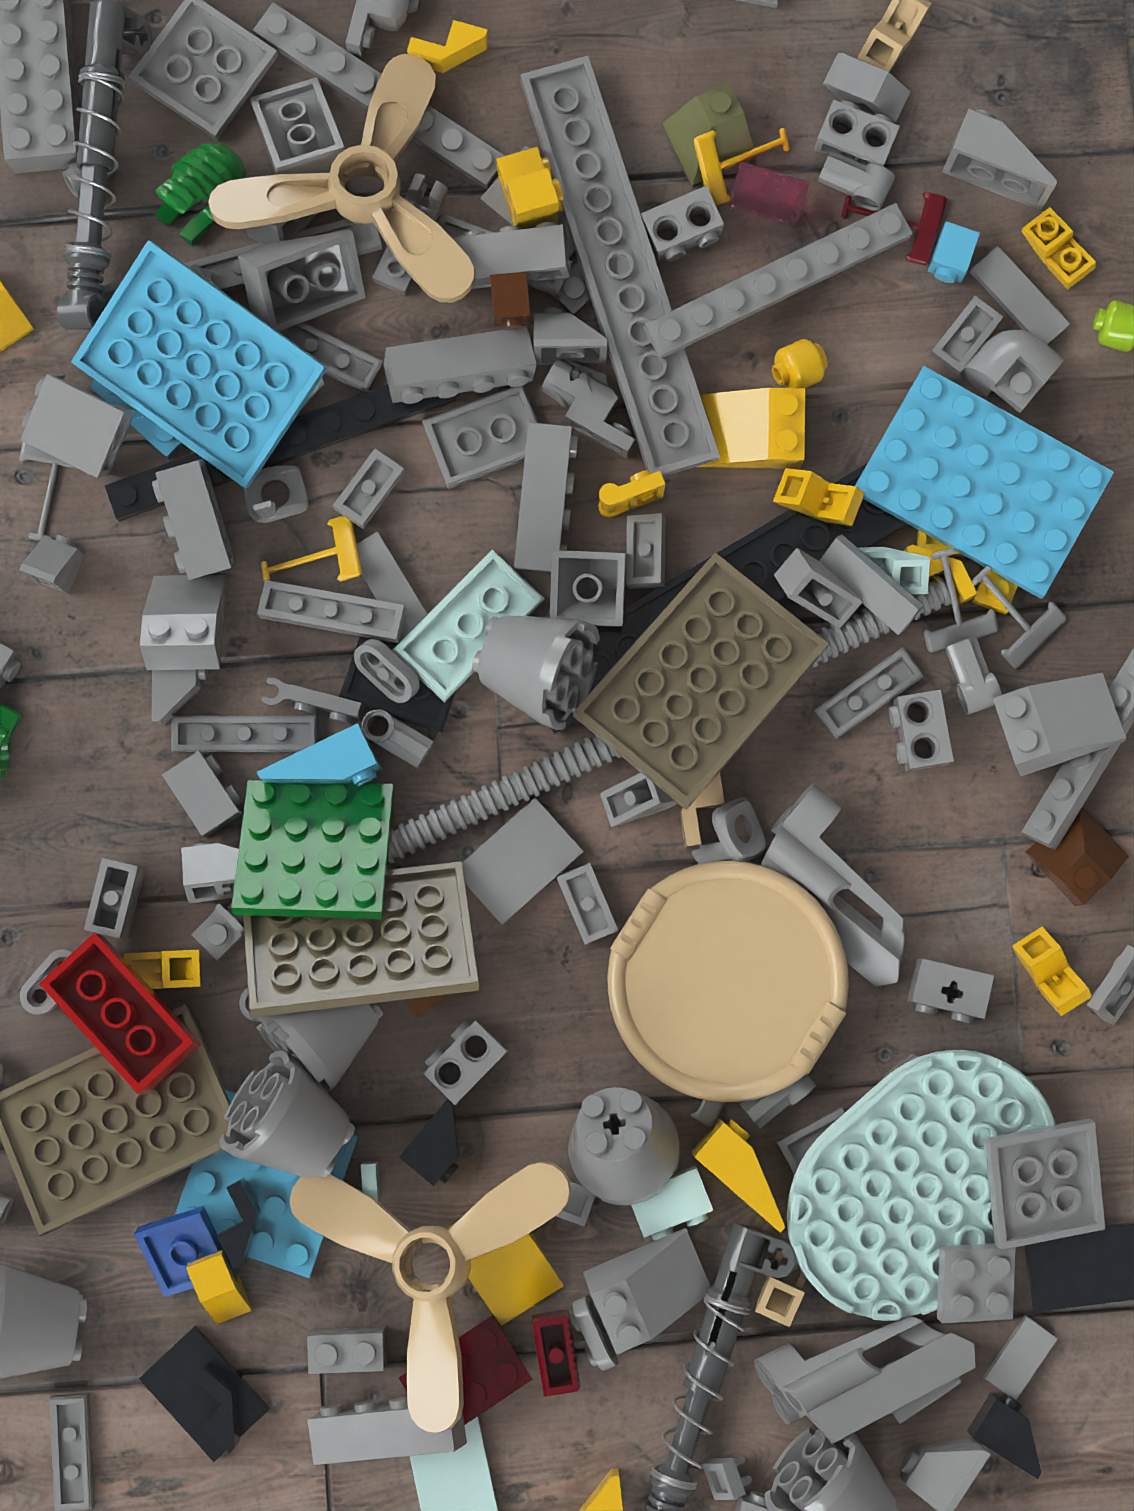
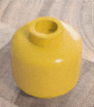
[772,339,828,388]

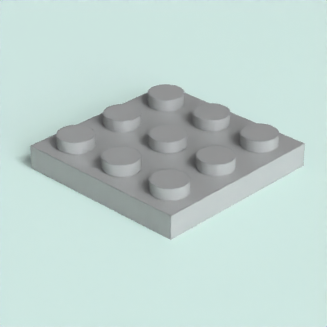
[128,0,278,140]
[984,1118,1105,1250]

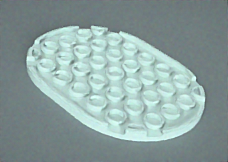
[787,1050,1056,1321]

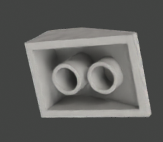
[250,77,345,175]
[942,108,1057,211]
[238,230,366,332]
[140,575,227,670]
[993,673,1127,776]
[583,1228,711,1354]

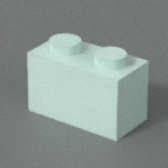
[631,1165,713,1240]

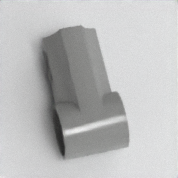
[818,151,895,211]
[945,637,1002,715]
[361,709,434,769]
[739,1074,816,1129]

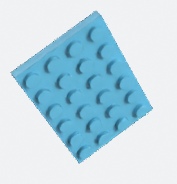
[71,240,328,488]
[855,366,1114,599]

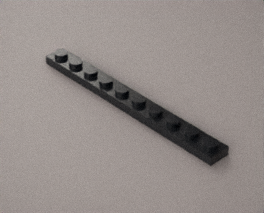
[104,384,456,521]

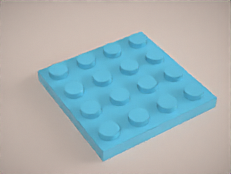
[175,1089,359,1278]

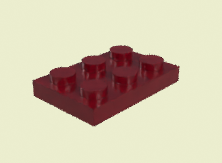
[399,1315,533,1425]

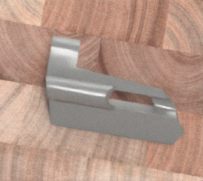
[761,784,906,987]
[754,1316,975,1444]

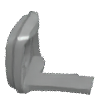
[243,465,309,523]
[692,797,766,864]

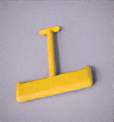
[693,128,790,206]
[261,516,362,582]

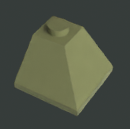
[662,81,756,188]

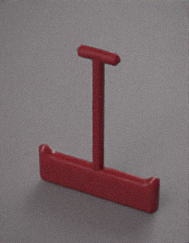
[841,191,947,266]

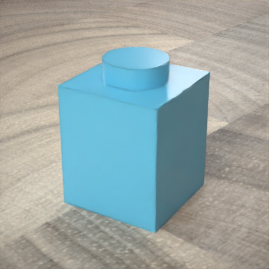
[927,221,980,283]

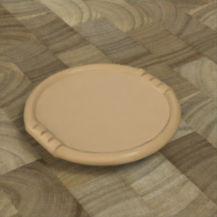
[607,861,849,1102]

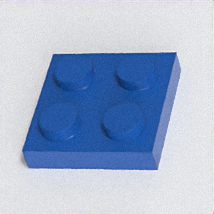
[134,1206,234,1297]

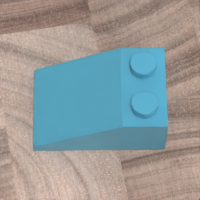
[257,723,383,787]

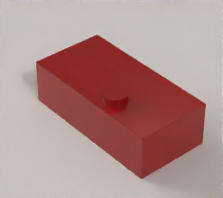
[39,932,201,1095]

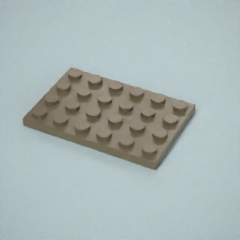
[573,553,829,810]
[243,861,479,1018]
[0,1004,230,1236]

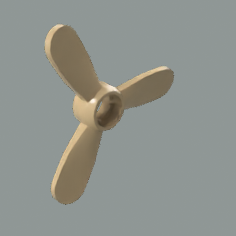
[208,54,475,303]
[290,1161,572,1433]

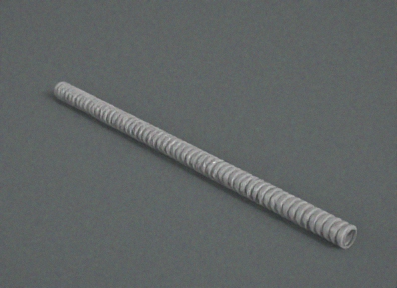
[388,575,951,864]

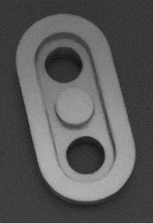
[354,639,419,703]
[20,949,74,1015]
[569,1295,619,1371]

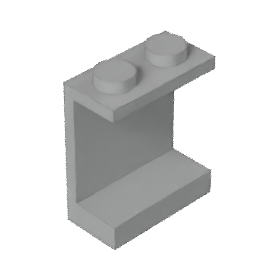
[20,372,136,478]

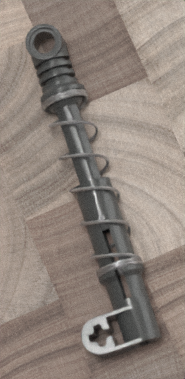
[57,1,152,330]
[645,1222,799,1511]

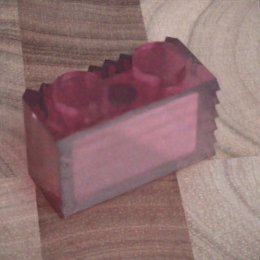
[729,161,810,227]

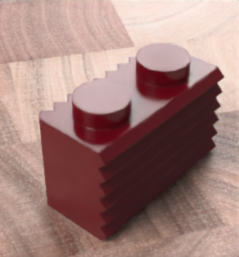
[532,1309,580,1397]

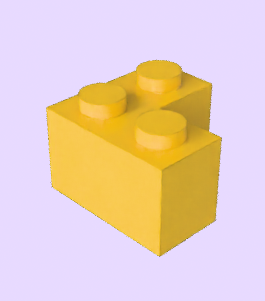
[496,147,563,229]

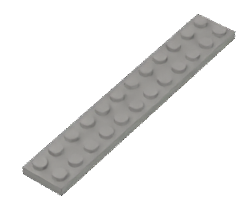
[520,56,720,476]

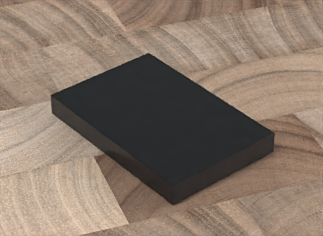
[339,637,457,733]
[1024,1222,1134,1312]
[139,1325,270,1462]

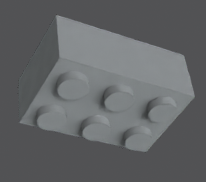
[152,458,236,580]

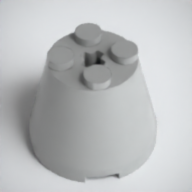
[472,615,600,730]
[249,1003,383,1093]
[219,1051,355,1178]
[568,1087,681,1205]
[0,1265,87,1379]
[765,1427,899,1511]

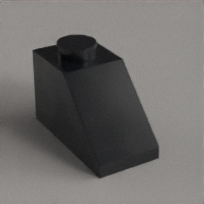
[399,1099,459,1186]
[967,1393,1041,1479]

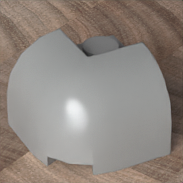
[960,330,1065,413]

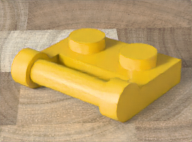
[598,470,666,519]

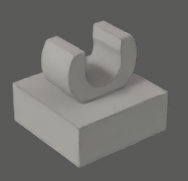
[702,1457,752,1500]

